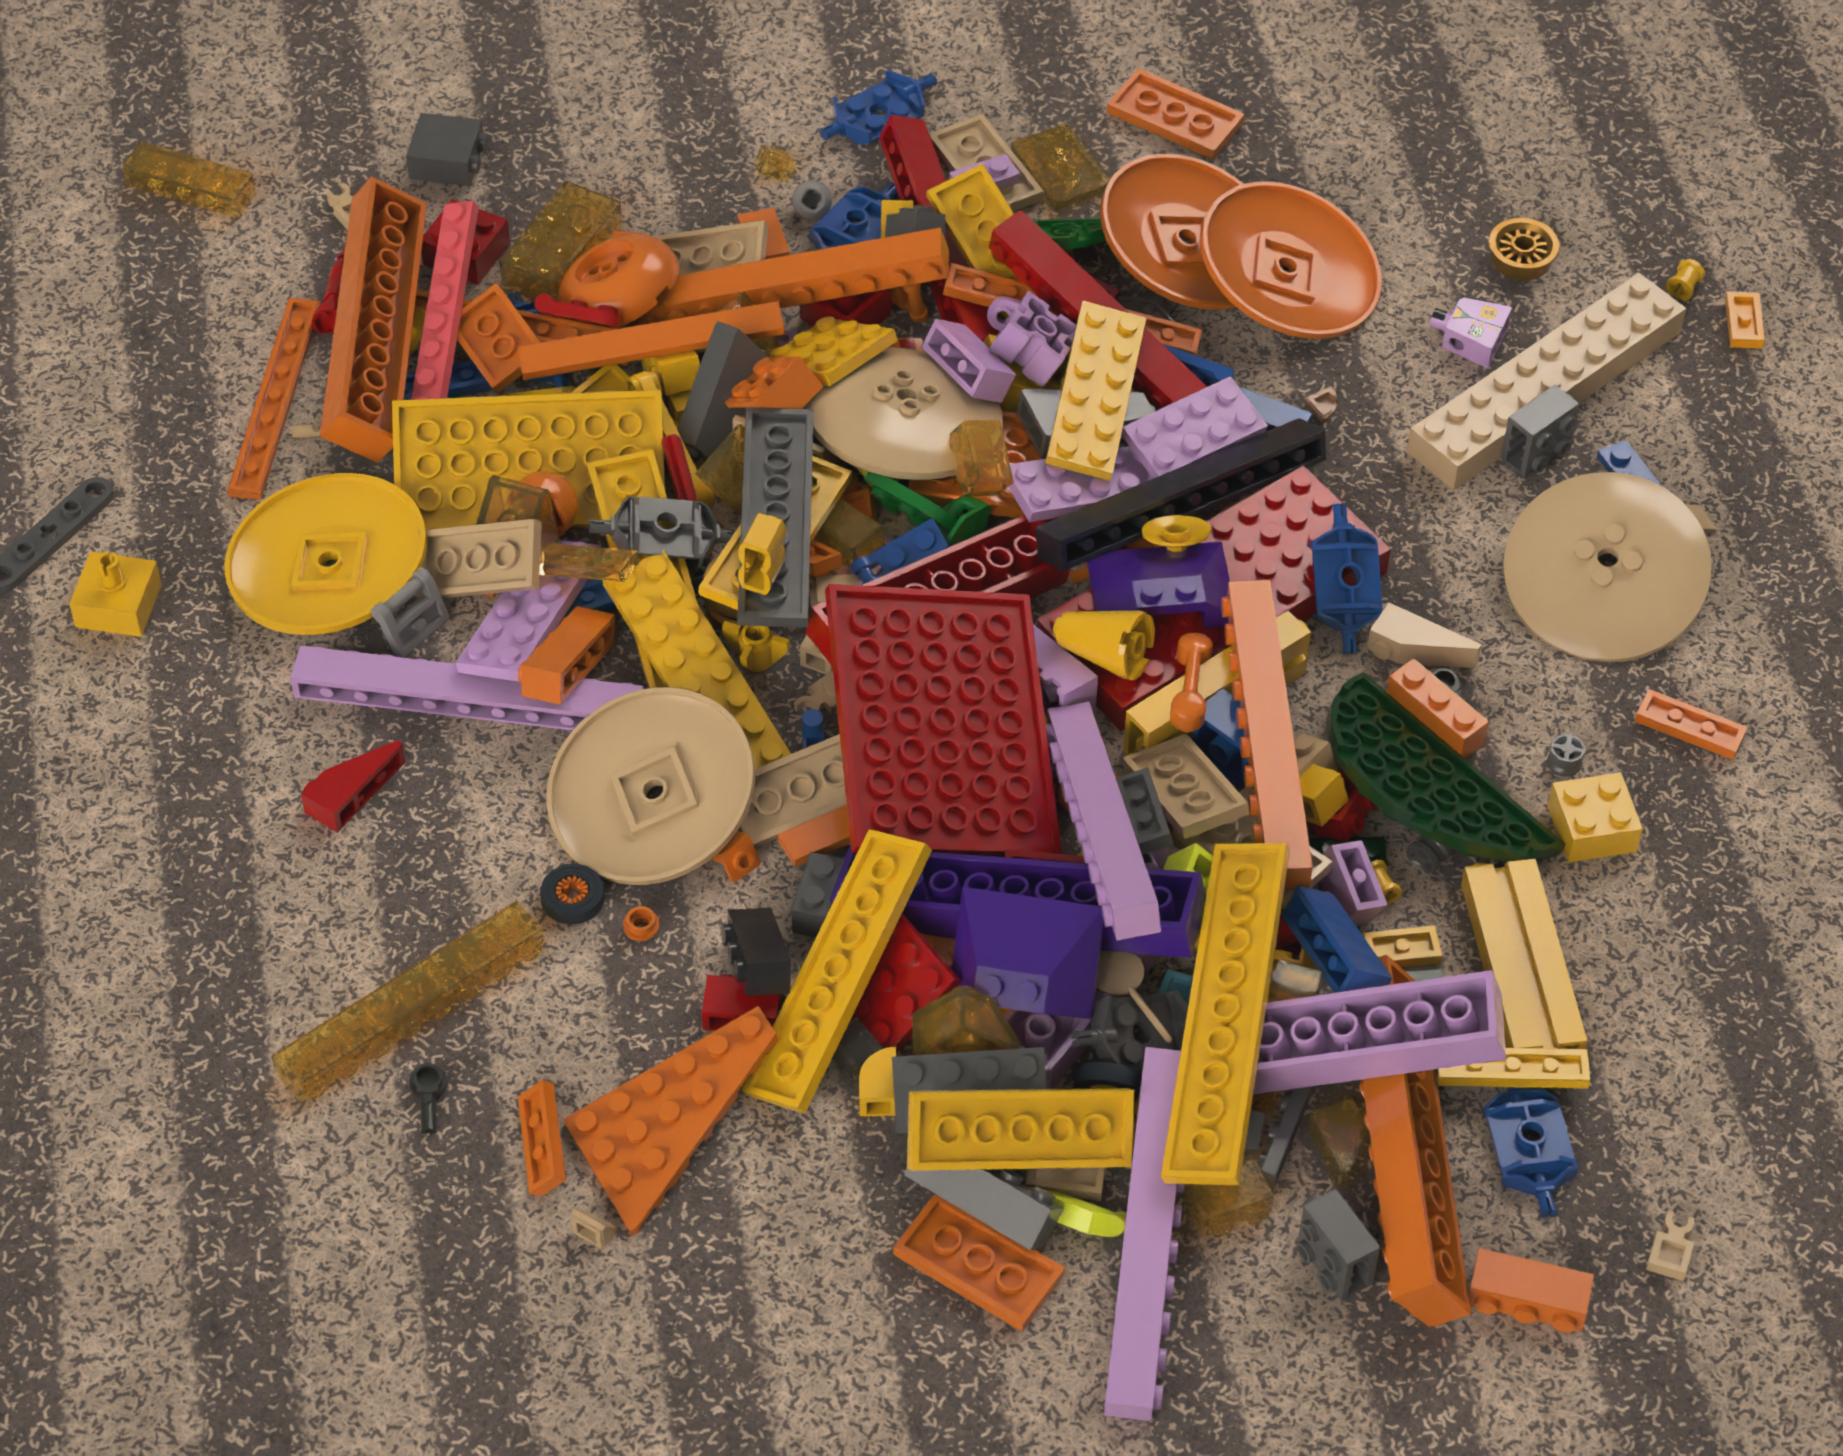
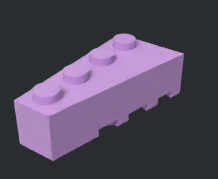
[1033,625,1098,723]

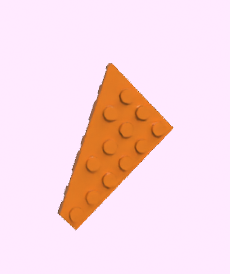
[562,1006,779,1236]

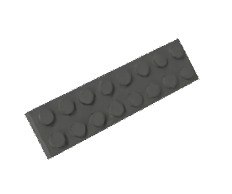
[737,407,814,627]

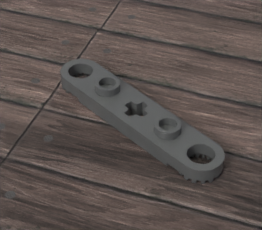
[0,477,114,593]

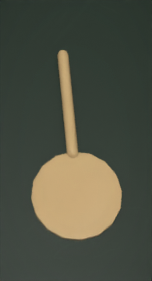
[1096,951,1172,1043]

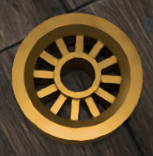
[1489,218,1559,280]

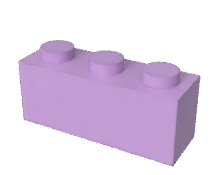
[922,319,1016,403]

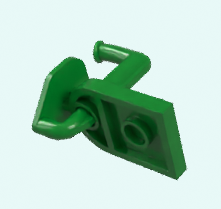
[864,472,991,547]

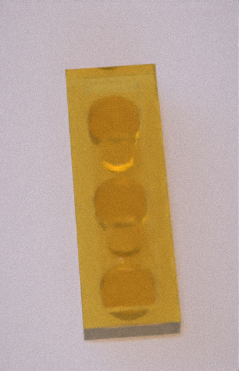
[540,543,640,582]

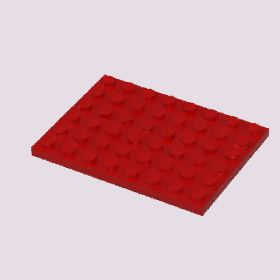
[825,584,1062,857]

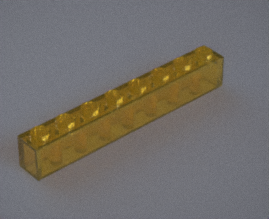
[271,900,545,1104]

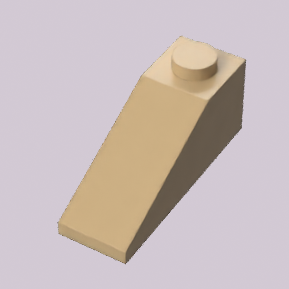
[1367,602,1482,668]

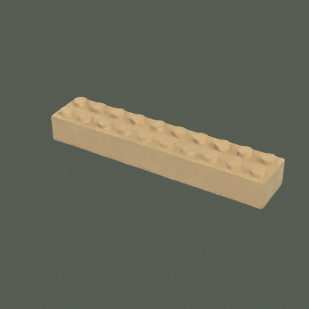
[1407,273,1686,490]

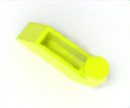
[1031,1188,1127,1237]

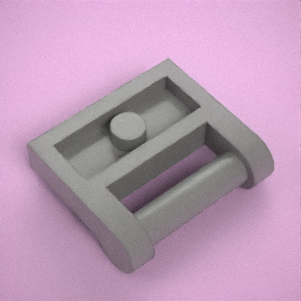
[371,567,450,658]

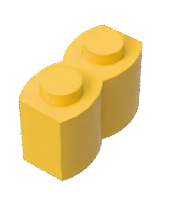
[738,513,786,595]

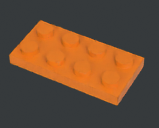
[1106,68,1245,160]
[893,1194,1065,1332]

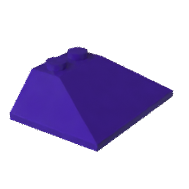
[1087,541,1230,628]
[948,887,1105,1019]

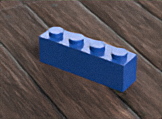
[1281,885,1392,993]

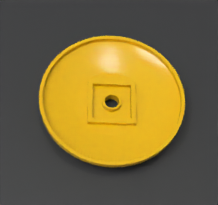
[224,473,427,635]

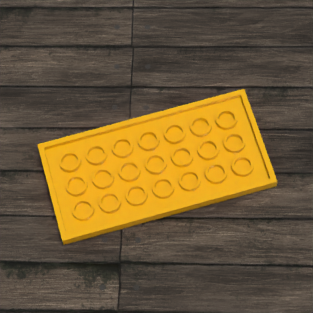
[392,390,665,530]

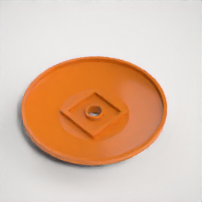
[1100,154,1243,310]
[1200,181,1382,339]

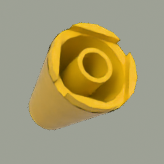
[1053,610,1155,680]

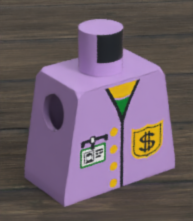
[1430,298,1512,368]

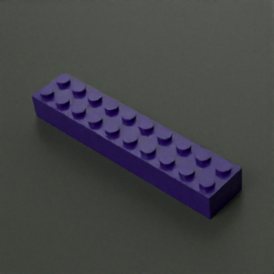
[829,846,1206,958]

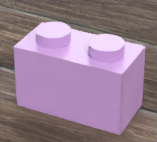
[1319,840,1388,926]

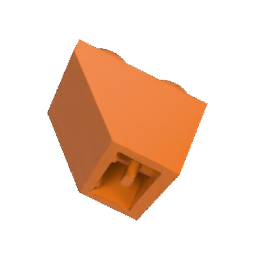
[725,356,824,409]

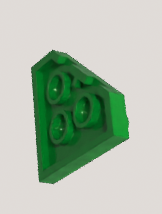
[1032,218,1107,250]

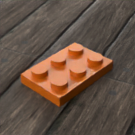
[457,283,541,393]

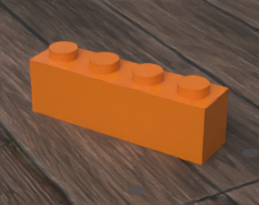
[518,606,615,705]

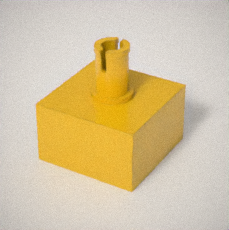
[69,551,162,637]

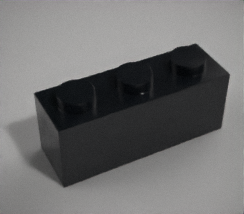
[721,907,791,996]

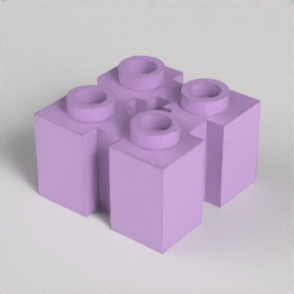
[989,290,1076,387]

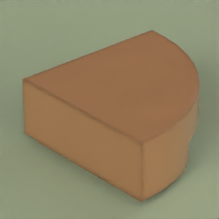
[1304,386,1337,424]

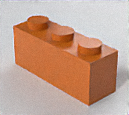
[1386,658,1489,759]
[1469,1248,1594,1332]

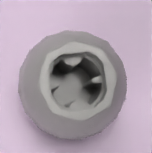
[792,180,832,220]

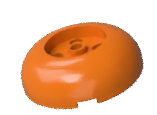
[558,233,680,327]

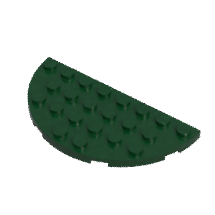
[1326,672,1565,861]

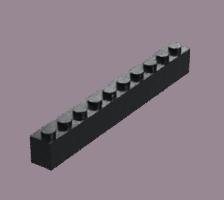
[1035,418,1326,572]

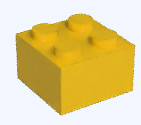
[1547,772,1643,863]

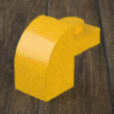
[859,1047,896,1116]

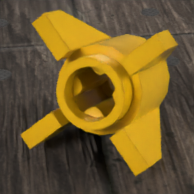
[722,621,790,672]

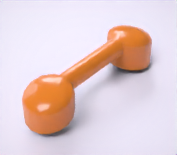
[1170,632,1213,732]

